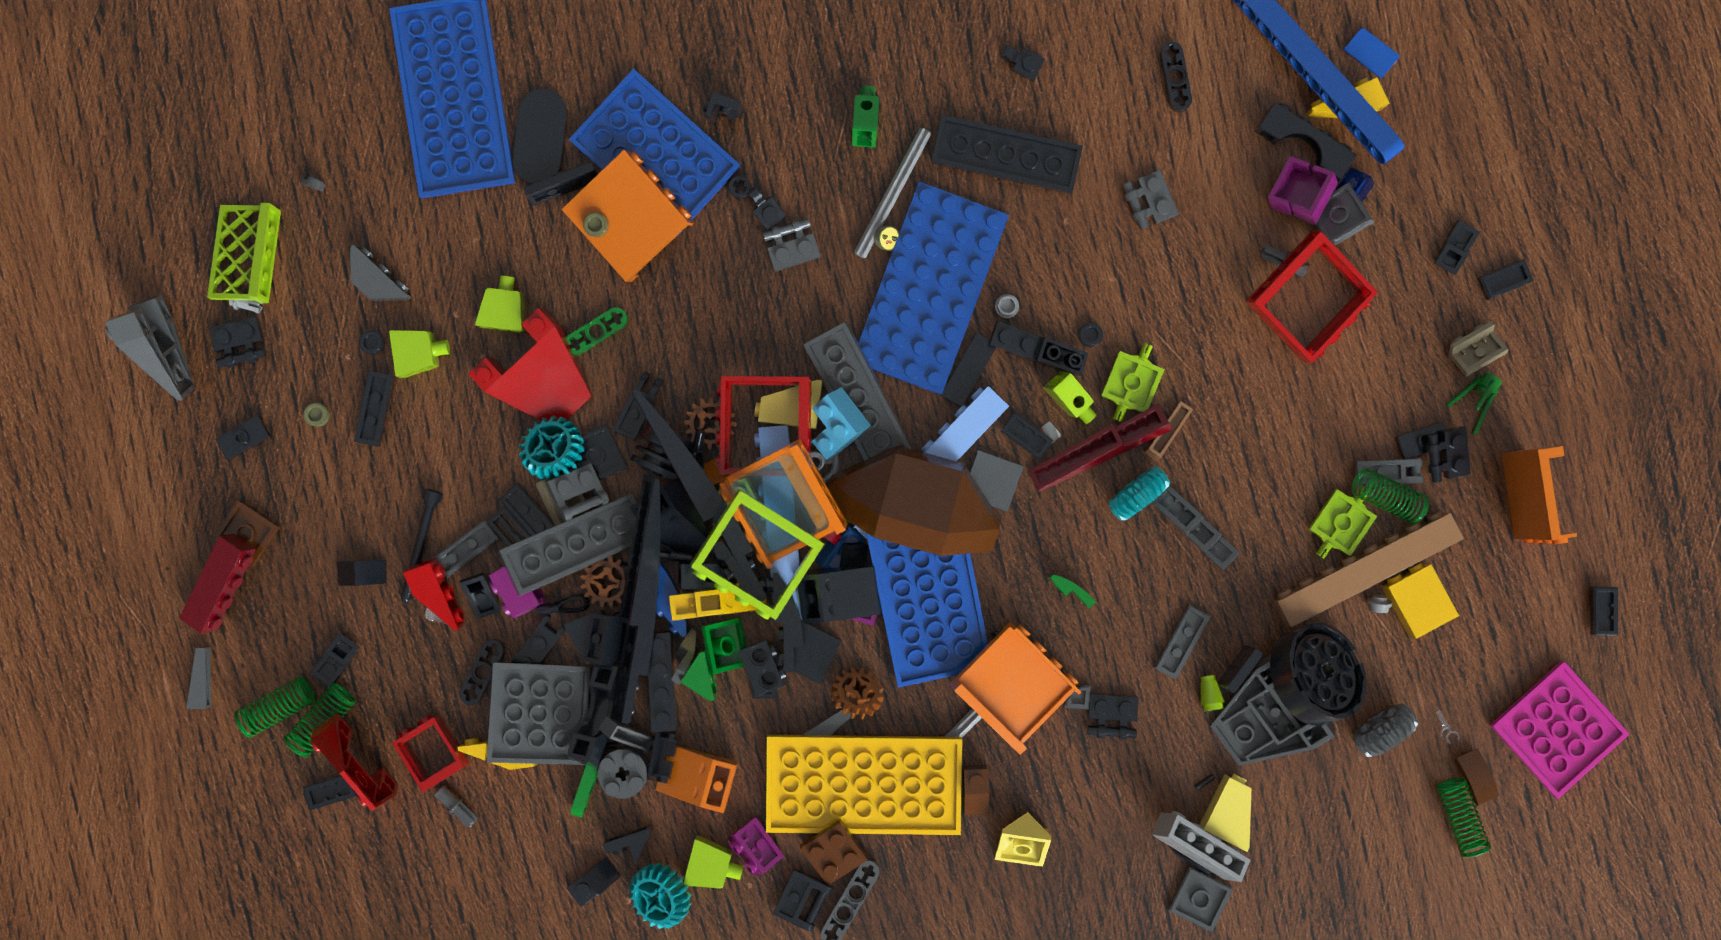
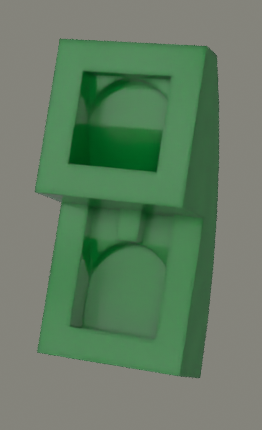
[1048,574,1096,608]

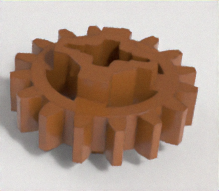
[684,397,737,450]
[580,556,625,608]
[831,667,884,719]

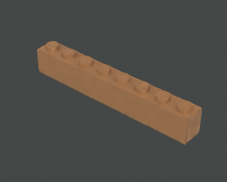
[1272,511,1464,628]

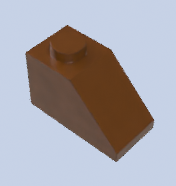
[962,765,989,815]

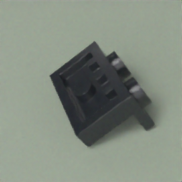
[703,92,745,125]

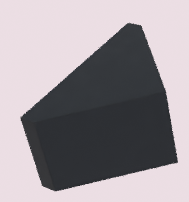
[337,560,387,586]

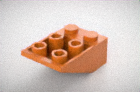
[655,745,738,813]

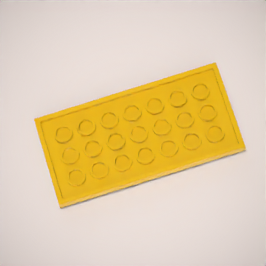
[766,735,962,835]

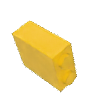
[1381,562,1459,639]

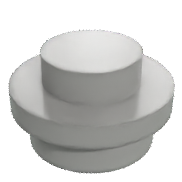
[995,294,1019,319]
[1367,594,1392,613]

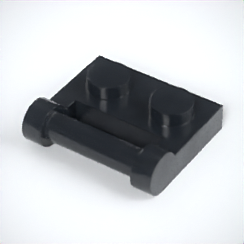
[773,868,833,932]

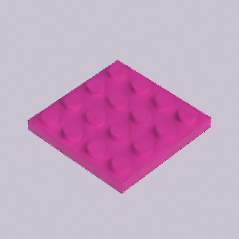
[1490,661,1630,799]

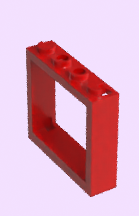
[1245,231,1378,363]
[716,376,812,476]

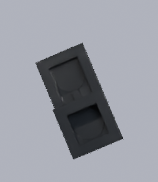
[1434,220,1480,275]
[310,633,360,686]

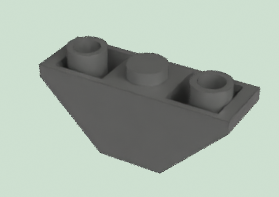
[350,244,412,301]

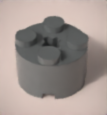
[598,746,649,799]

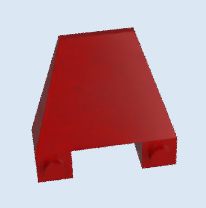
[468,308,592,421]
[311,713,398,812]

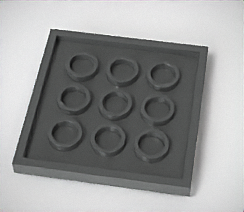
[485,663,590,765]

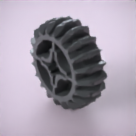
[1352,704,1418,757]

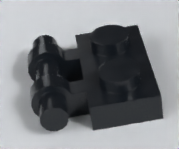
[209,317,267,368]
[1426,426,1471,482]
[1087,693,1139,740]

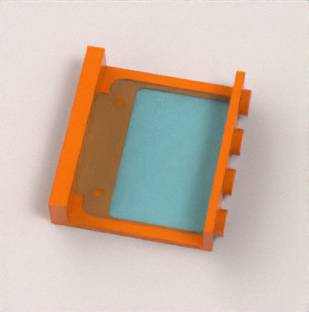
[719,439,848,569]

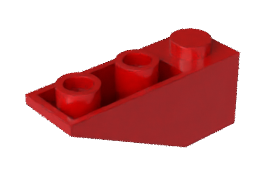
[403,557,465,631]

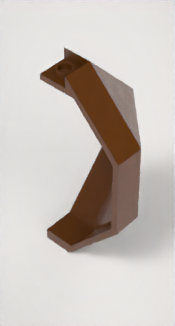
[828,446,1000,556]

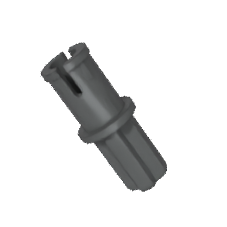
[1260,245,1309,278]
[434,785,478,828]

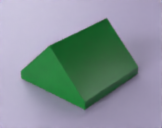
[702,618,747,675]
[681,649,718,701]

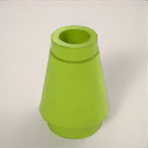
[1200,675,1225,712]

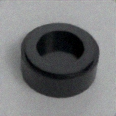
[1078,323,1103,347]
[359,330,385,355]

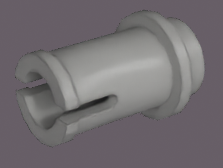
[229,291,263,313]

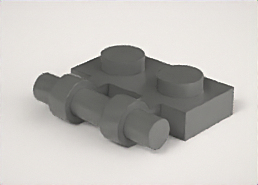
[1122,170,1179,230]
[762,218,821,272]

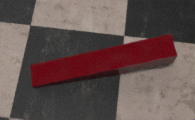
[1028,403,1173,492]

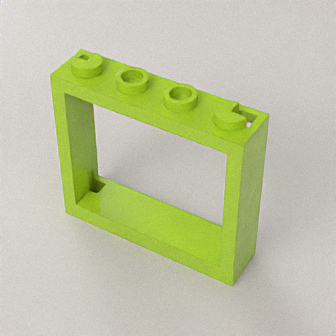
[690,489,824,620]

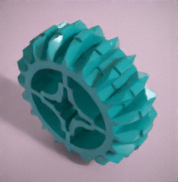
[518,416,585,480]
[1108,466,1170,520]
[628,862,692,929]

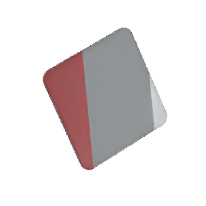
[1039,421,1061,444]

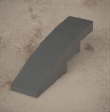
[1151,486,1240,571]

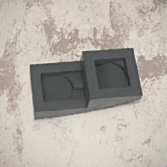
[671,629,696,685]

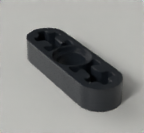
[1159,41,1192,113]
[459,639,505,705]

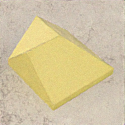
[995,812,1051,867]

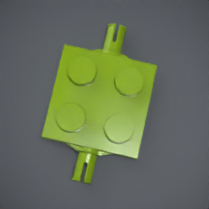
[1101,343,1165,422]
[1308,486,1377,559]

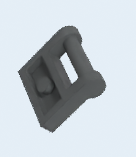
[545,464,609,522]

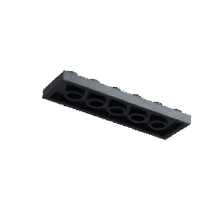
[931,115,1083,194]

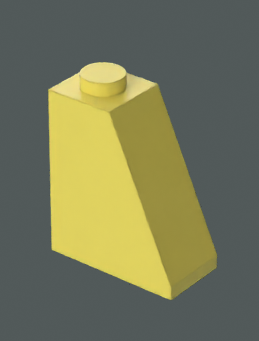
[754,380,823,430]
[1199,773,1252,852]

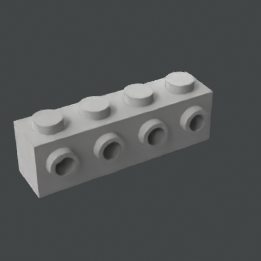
[1151,811,1250,882]

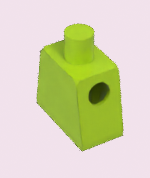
[475,276,526,333]
[389,330,450,378]
[1043,371,1096,424]
[684,835,744,888]

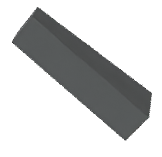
[186,647,212,709]
[800,708,851,735]
[598,716,653,752]

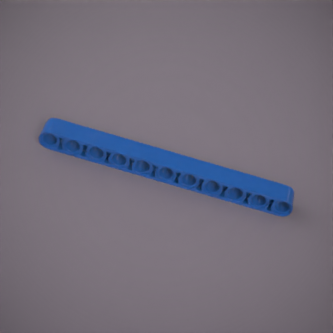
[1233,0,1404,165]

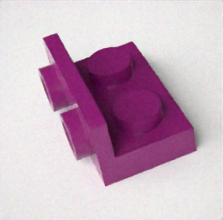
[727,817,784,876]

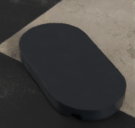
[513,89,568,184]

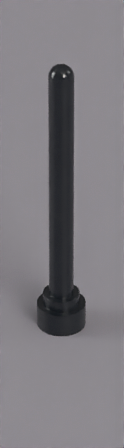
[401,489,444,603]

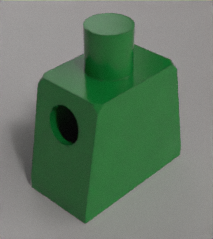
[852,86,879,148]

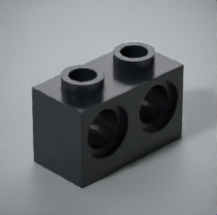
[739,639,787,697]

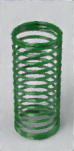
[1352,468,1429,524]
[234,676,315,738]
[283,683,356,757]
[1436,778,1491,858]

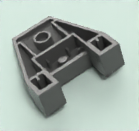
[105,294,195,401]
[1210,653,1336,766]

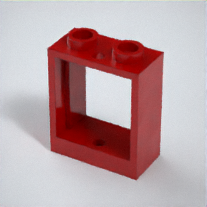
[392,714,469,793]

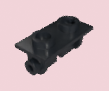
[647,732,678,783]

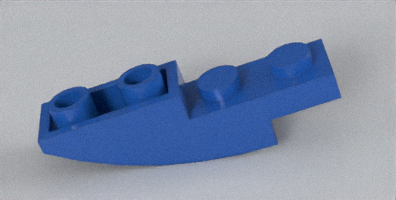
[628,556,689,638]

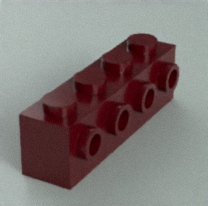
[179,534,256,634]

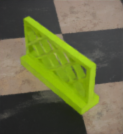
[207,203,281,303]

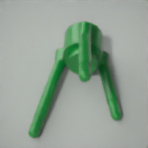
[1446,373,1502,435]

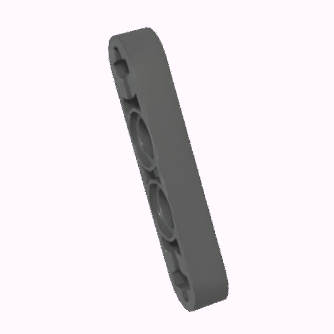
[821,859,879,940]

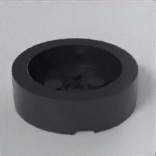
[1270,623,1367,726]

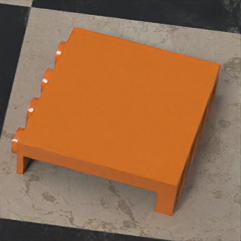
[562,150,694,282]
[1502,446,1577,544]
[949,622,1082,755]

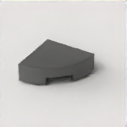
[300,175,326,192]
[1064,684,1091,709]

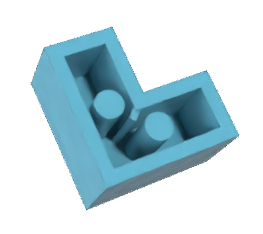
[812,387,871,460]

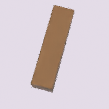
[1144,401,1193,461]

